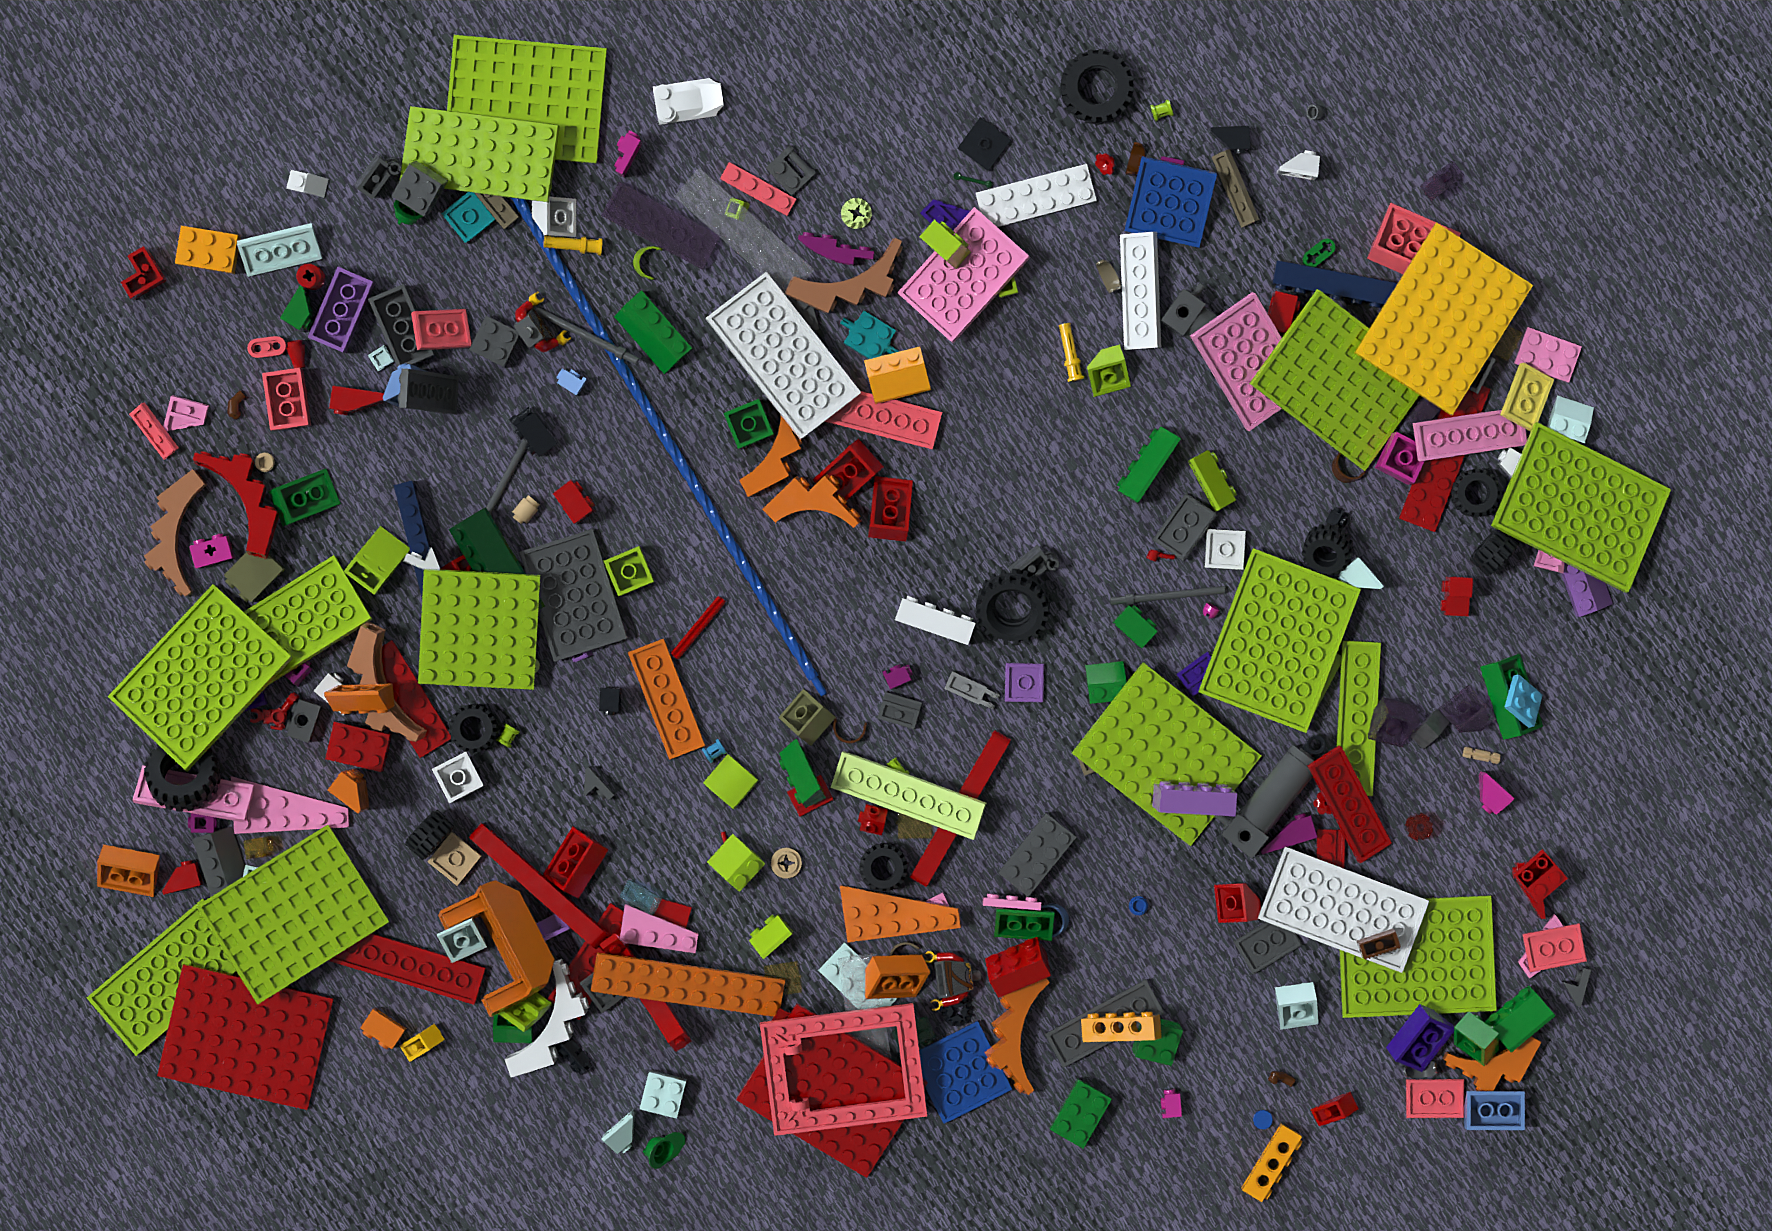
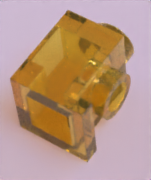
[243,836,274,860]

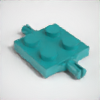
[840,311,899,359]

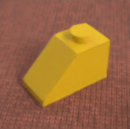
[400,1023,445,1062]

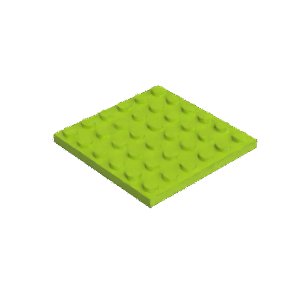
[418,569,540,690]

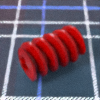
[296,264,325,290]

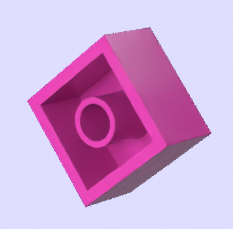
[1375,432,1425,485]

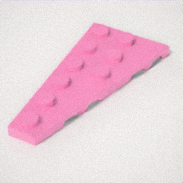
[231,776,350,834]

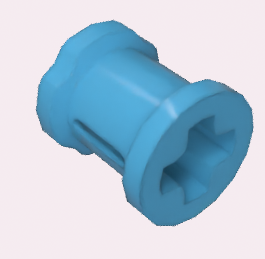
[702,739,727,763]

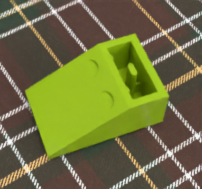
[344,526,410,595]

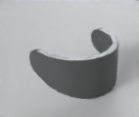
[1403,1061,1439,1078]

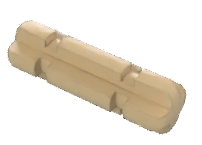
[1463,747,1501,764]

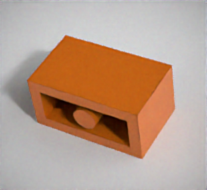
[360,1008,407,1050]

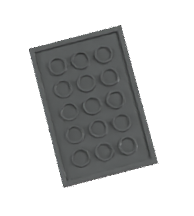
[520,529,628,662]

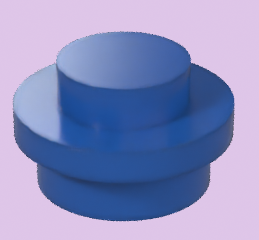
[1129,896,1148,915]

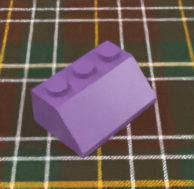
[1561,563,1613,617]

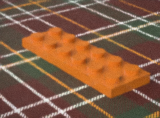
[628,638,706,760]

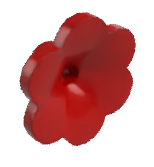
[1095,153,1115,175]
[1313,792,1332,814]

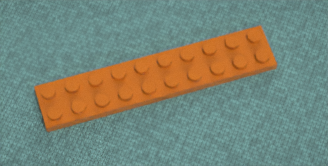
[591,953,785,1017]

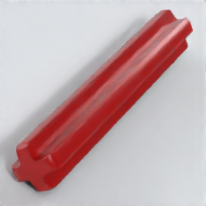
[671,596,725,659]

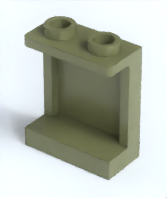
[224,552,286,602]

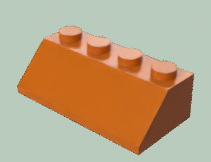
[327,768,369,814]

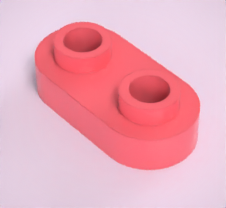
[247,336,287,358]

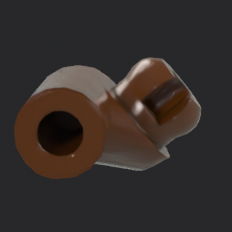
[227,390,246,420]
[1268,1071,1296,1087]

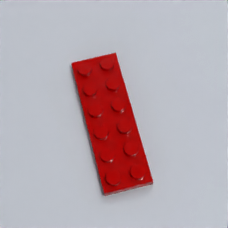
[382,640,451,758]
[1307,746,1392,863]
[548,903,629,1020]

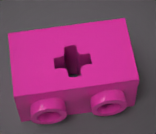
[189,533,235,569]

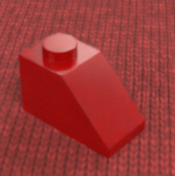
[162,860,203,895]
[1310,1092,1359,1126]

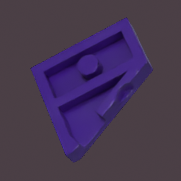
[920,199,970,230]

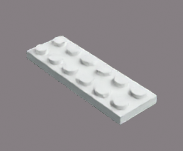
[975,164,1097,227]
[1120,232,1161,350]

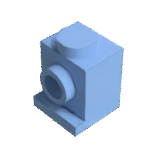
[556,368,587,396]

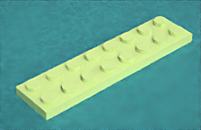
[831,751,987,840]

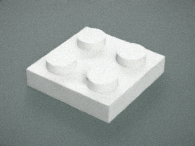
[1205,529,1246,570]

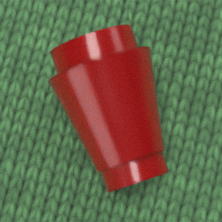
[286,340,305,368]

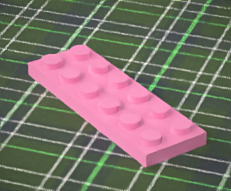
[1413,410,1527,461]
[133,765,255,823]

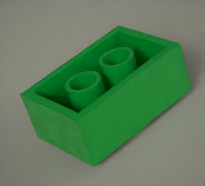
[1049,1078,1112,1149]

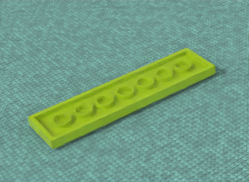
[1336,641,1381,796]

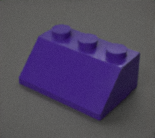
[1386,1004,1455,1072]

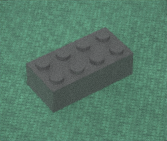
[368,284,436,367]
[998,813,1076,897]

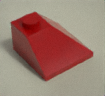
[1214,883,1261,923]

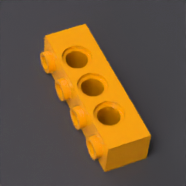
[1081,1012,1162,1042]
[1241,1123,1303,1202]

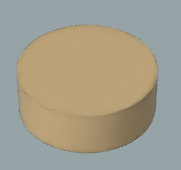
[255,453,275,472]

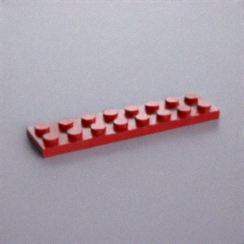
[1398,386,1490,532]
[328,933,486,1005]

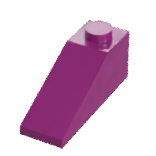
[1260,813,1317,854]

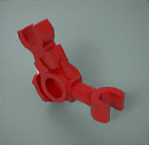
[250,692,300,730]

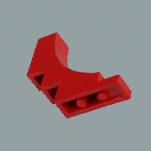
[600,933,692,1052]

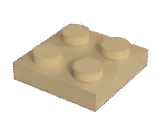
[428,832,482,886]

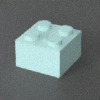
[640,1070,687,1119]

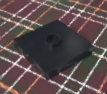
[957,117,1011,171]

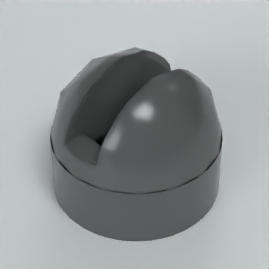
[1306,104,1324,120]

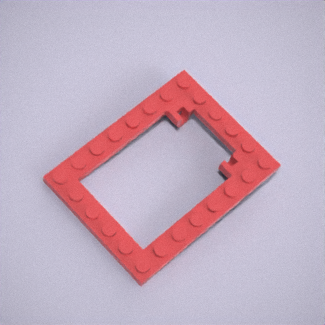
[760,1003,927,1136]

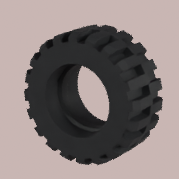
[144,744,221,812]

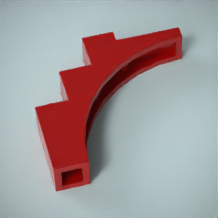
[193,452,279,559]

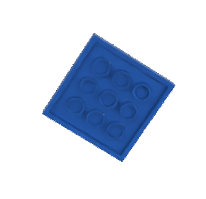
[1124,156,1217,248]
[919,1020,1012,1124]

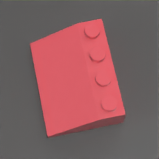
[1367,203,1461,274]

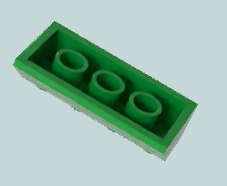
[614,290,693,374]
[1117,427,1181,503]
[1480,654,1543,740]

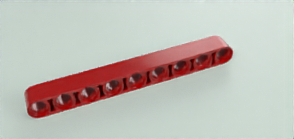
[910,730,1011,887]
[469,822,609,949]

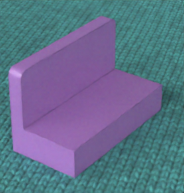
[536,914,570,941]

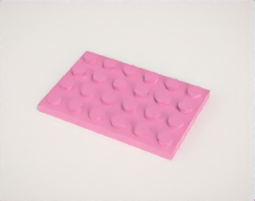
[898,207,1031,343]
[1190,292,1282,431]

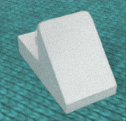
[287,170,329,198]
[404,547,440,570]

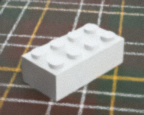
[895,596,975,645]

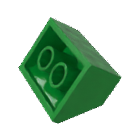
[779,739,826,808]
[994,907,1054,941]
[1485,985,1555,1053]

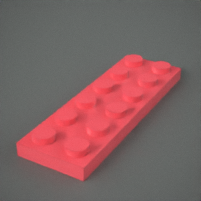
[825,391,942,450]

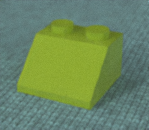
[707,834,765,892]
[749,914,793,959]

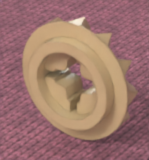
[771,848,802,878]

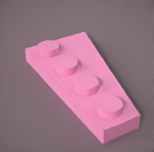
[620,904,698,953]

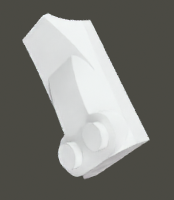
[653,78,724,125]

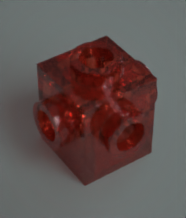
[1405,813,1434,841]

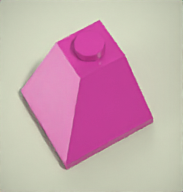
[1479,771,1514,815]

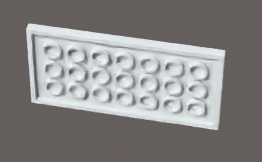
[706,272,861,440]
[1258,847,1429,973]

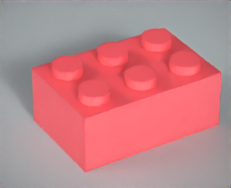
[262,368,311,431]

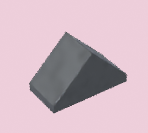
[1410,709,1450,749]

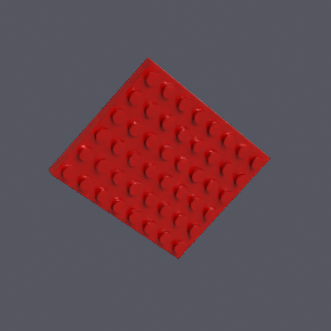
[157,964,334,1110]
[736,1003,928,1178]

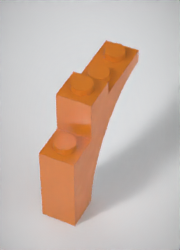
[762,474,861,528]
[1443,1036,1541,1091]

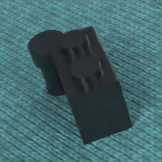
[509,407,557,457]

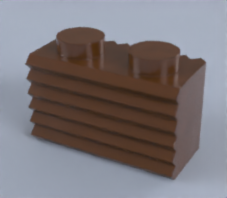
[1357,929,1401,960]

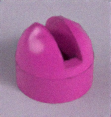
[1203,602,1220,619]

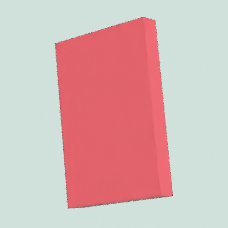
[411,309,472,350]
[1522,923,1587,972]
[1406,1079,1464,1118]

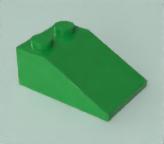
[268,468,341,527]

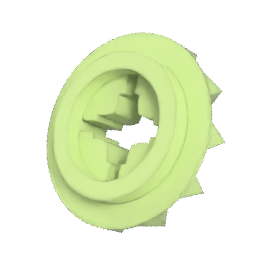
[841,198,872,229]

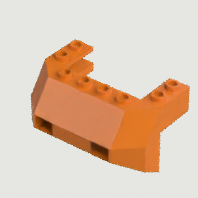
[438,880,555,1017]

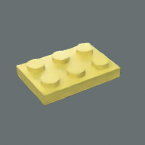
[1500,363,1554,432]

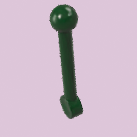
[953,172,993,188]

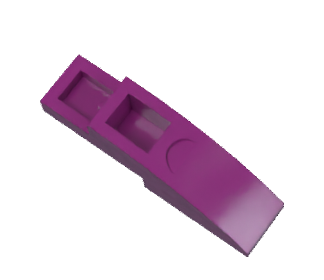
[798,232,874,266]

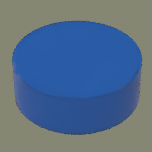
[1253,1110,1273,1129]

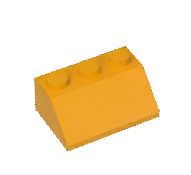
[864,347,931,404]

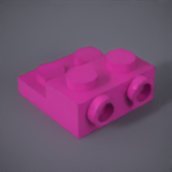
[614,130,642,177]

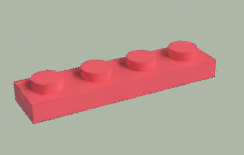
[720,162,796,216]

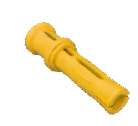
[543,235,602,256]
[1058,323,1085,382]

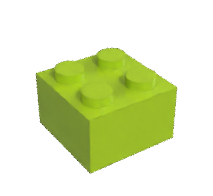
[919,219,971,269]
[604,546,655,596]

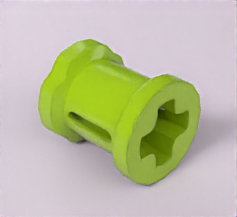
[1150,99,1174,122]
[496,724,520,748]

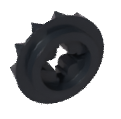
[942,998,972,1027]

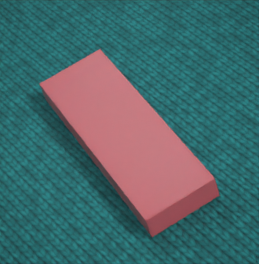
[129,402,179,460]

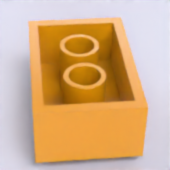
[175,226,241,274]

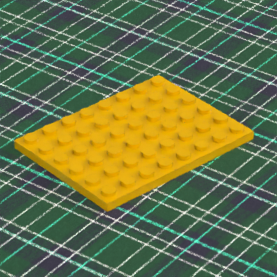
[1354,223,1533,415]

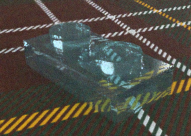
[620,880,662,915]

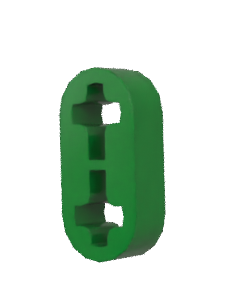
[1302,238,1335,267]

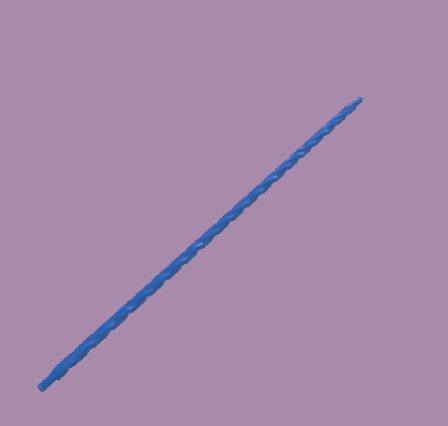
[511,198,827,696]

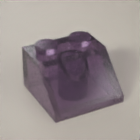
[1368,697,1420,747]

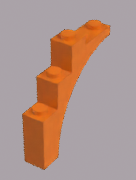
[739,416,803,497]
[984,978,1050,1095]

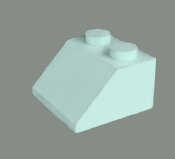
[1547,395,1594,444]
[437,918,487,963]
[1275,982,1318,1030]

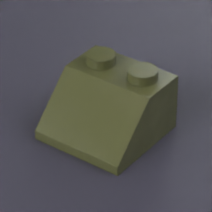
[778,689,836,746]

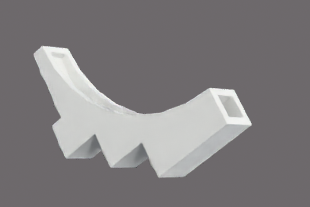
[505,959,589,1077]

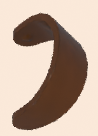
[1125,142,1146,177]
[1332,453,1366,483]
[833,717,867,743]

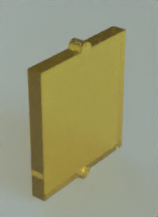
[1491,325,1522,361]
[896,812,931,839]
[764,961,801,995]

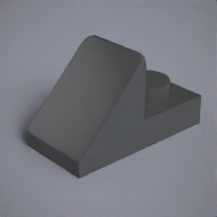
[584,766,615,800]
[1561,967,1591,1007]

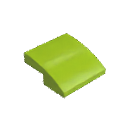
[703,754,759,809]
[498,993,551,1032]

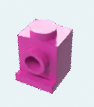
[1161,1089,1182,1118]

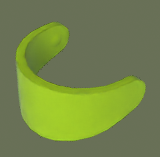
[633,246,662,280]

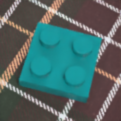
[441,192,496,244]

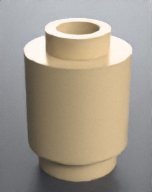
[512,495,540,524]

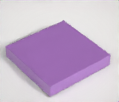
[1005,663,1044,702]

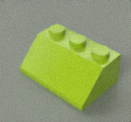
[1188,450,1237,511]

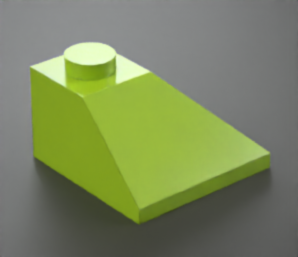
[1087,344,1131,397]

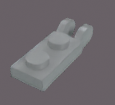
[944,671,1000,710]

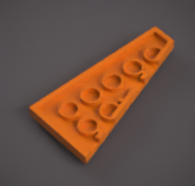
[840,885,961,942]

